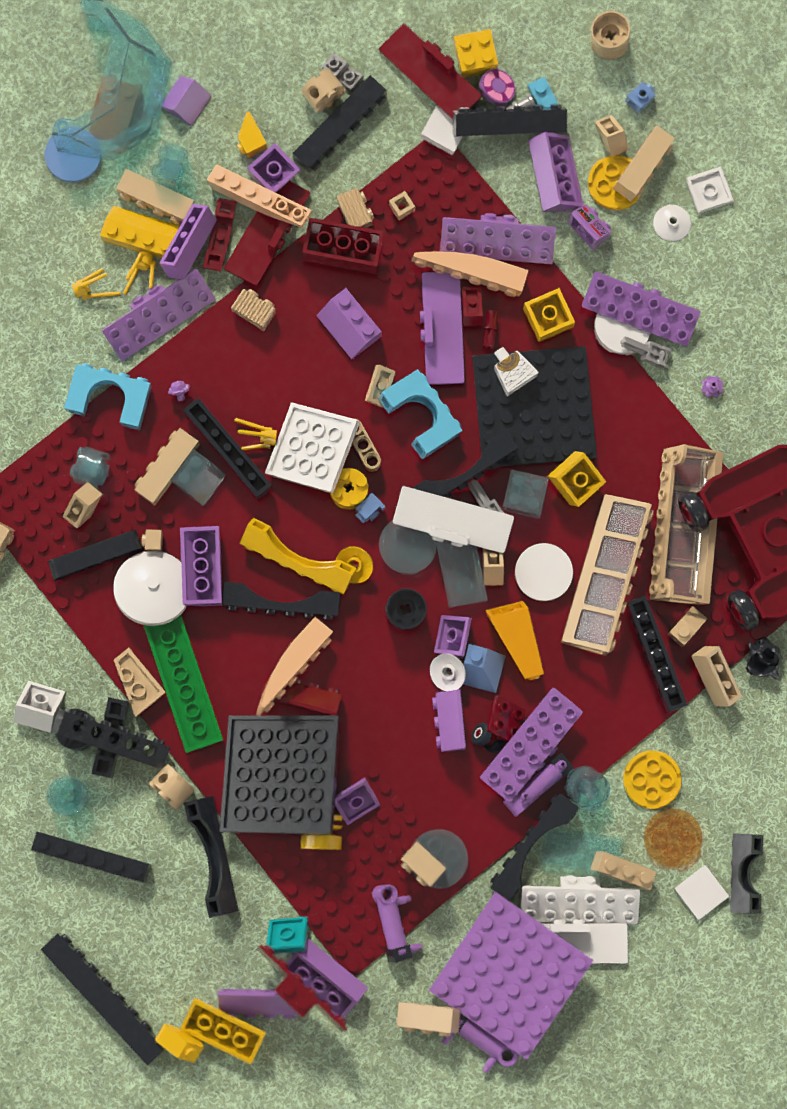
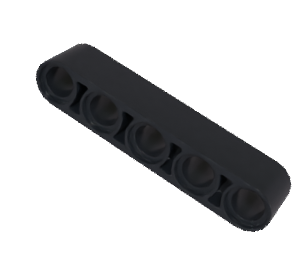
[48,530,143,581]

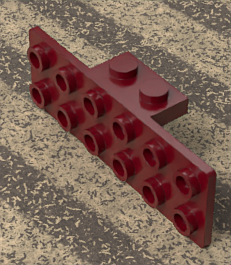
[378,24,482,119]
[224,181,310,286]
[256,944,348,1032]

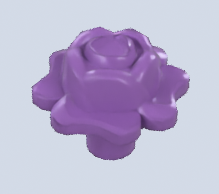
[701,376,724,398]
[168,381,190,401]

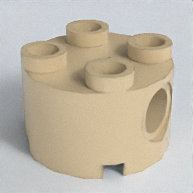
[301,69,346,113]
[149,764,195,810]

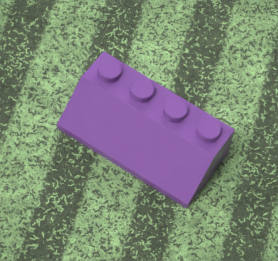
[529,132,584,213]
[180,526,223,606]
[287,938,368,1018]

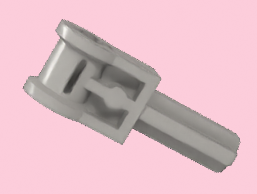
[620,336,672,369]
[467,480,504,513]

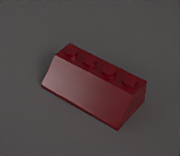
[302,217,384,274]
[260,675,343,716]

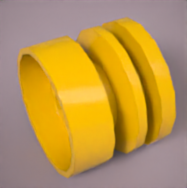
[301,814,342,850]

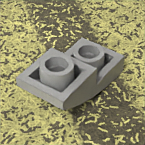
[322,53,364,93]

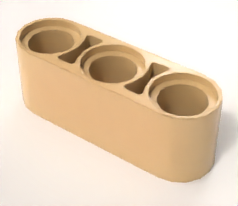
[352,419,381,472]

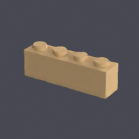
[613,125,675,201]
[116,169,195,225]
[134,428,200,506]

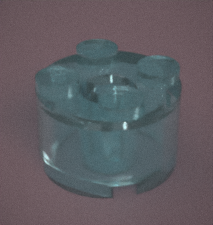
[70,447,110,490]
[565,766,610,810]
[47,776,89,816]

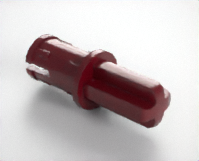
[483,310,498,349]

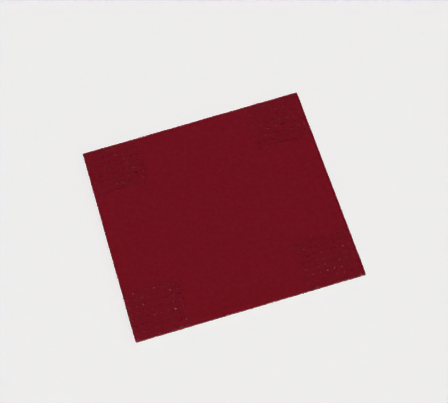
[0,140,787,977]

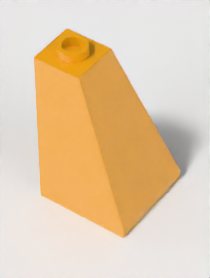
[486,601,544,680]

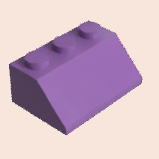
[317,288,382,359]
[432,689,466,752]

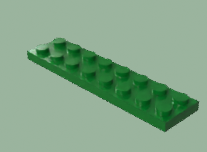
[144,615,224,753]

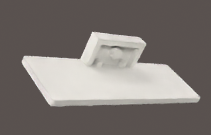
[393,486,514,553]
[521,875,640,924]
[543,920,628,963]

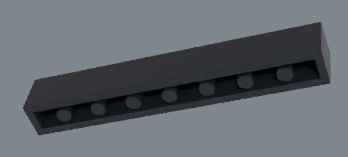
[40,933,165,1066]

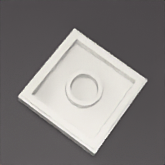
[420,106,462,155]
[685,167,734,214]
[674,865,729,920]

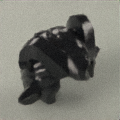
[746,637,784,680]

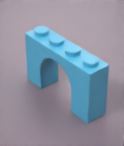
[64,363,152,430]
[378,369,463,460]

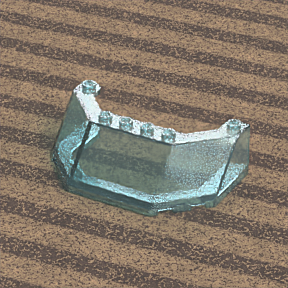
[52,0,171,161]

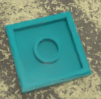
[266,917,309,954]

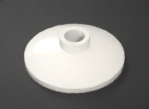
[653,205,691,241]
[430,654,466,691]

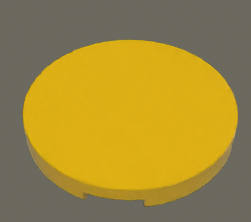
[588,155,644,211]
[623,751,681,809]

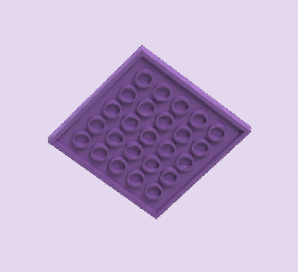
[429,892,594,1060]

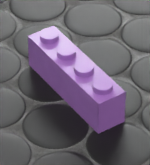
[159,204,217,280]

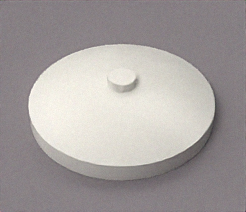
[114,551,187,626]

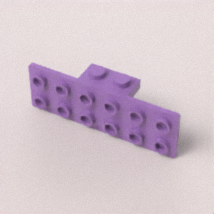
[440,213,556,264]
[102,269,216,361]
[582,271,701,346]
[420,272,464,385]
[480,688,583,802]

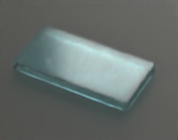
[436,539,487,608]
[540,828,622,875]

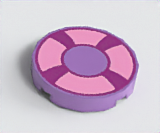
[479,69,516,105]

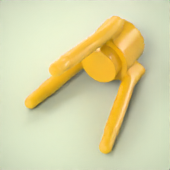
[123,251,156,295]
[72,269,121,300]
[234,418,277,451]

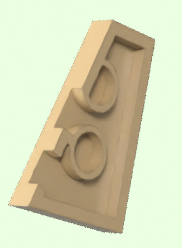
[114,648,166,717]

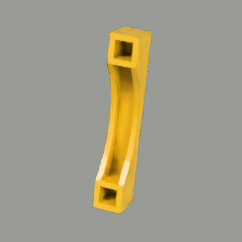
[240,518,357,594]

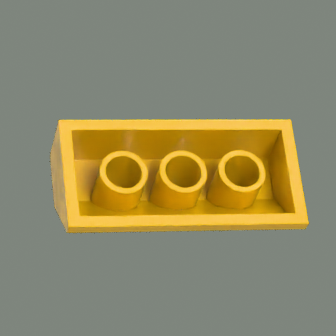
[100,206,180,259]
[180,998,266,1064]

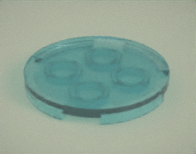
[379,521,437,574]
[412,829,468,888]

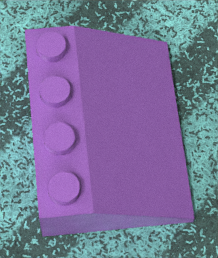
[218,988,298,1019]

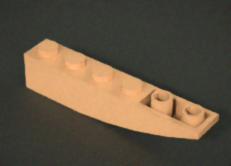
[207,164,312,227]
[411,252,528,297]
[256,617,333,716]

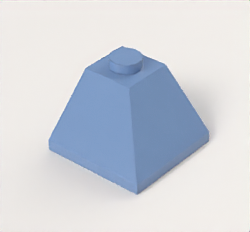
[463,644,505,693]

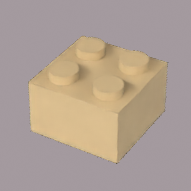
[401,842,446,887]

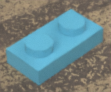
[528,77,558,107]

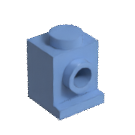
[625,82,656,114]
[355,493,385,523]

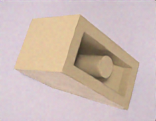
[595,115,629,156]
[483,548,504,586]
[667,606,707,647]

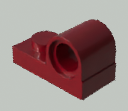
[462,287,483,327]

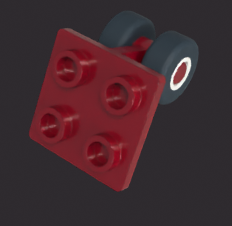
[471,695,526,753]

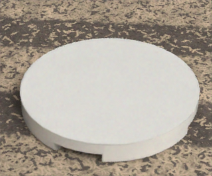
[594,313,650,355]
[515,543,573,601]

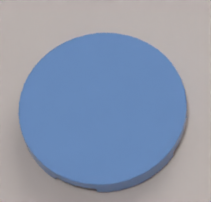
[45,127,102,183]

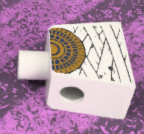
[494,347,538,396]

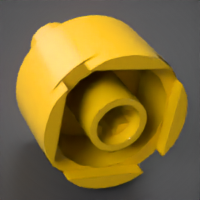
[330,468,368,510]

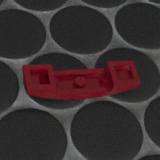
[203,198,237,272]

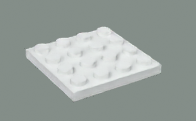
[265,403,360,494]

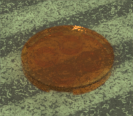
[644,809,702,867]

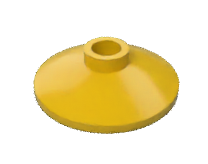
[336,547,373,584]

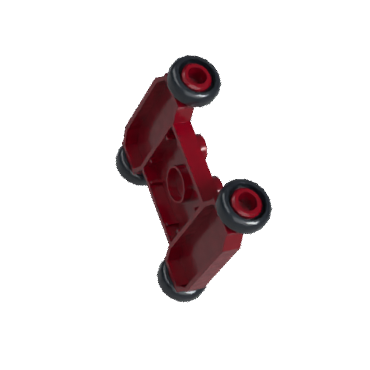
[678,445,787,631]

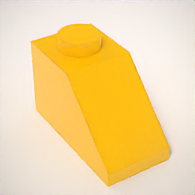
[237,111,267,159]
[155,1023,204,1063]

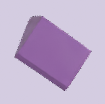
[160,76,211,126]
[434,615,472,659]
[335,778,380,825]

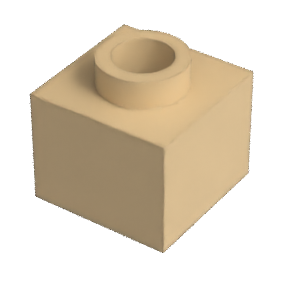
[389,191,415,220]
[142,529,163,552]

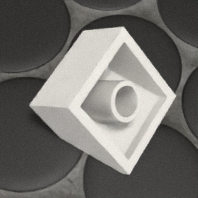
[14,681,65,733]

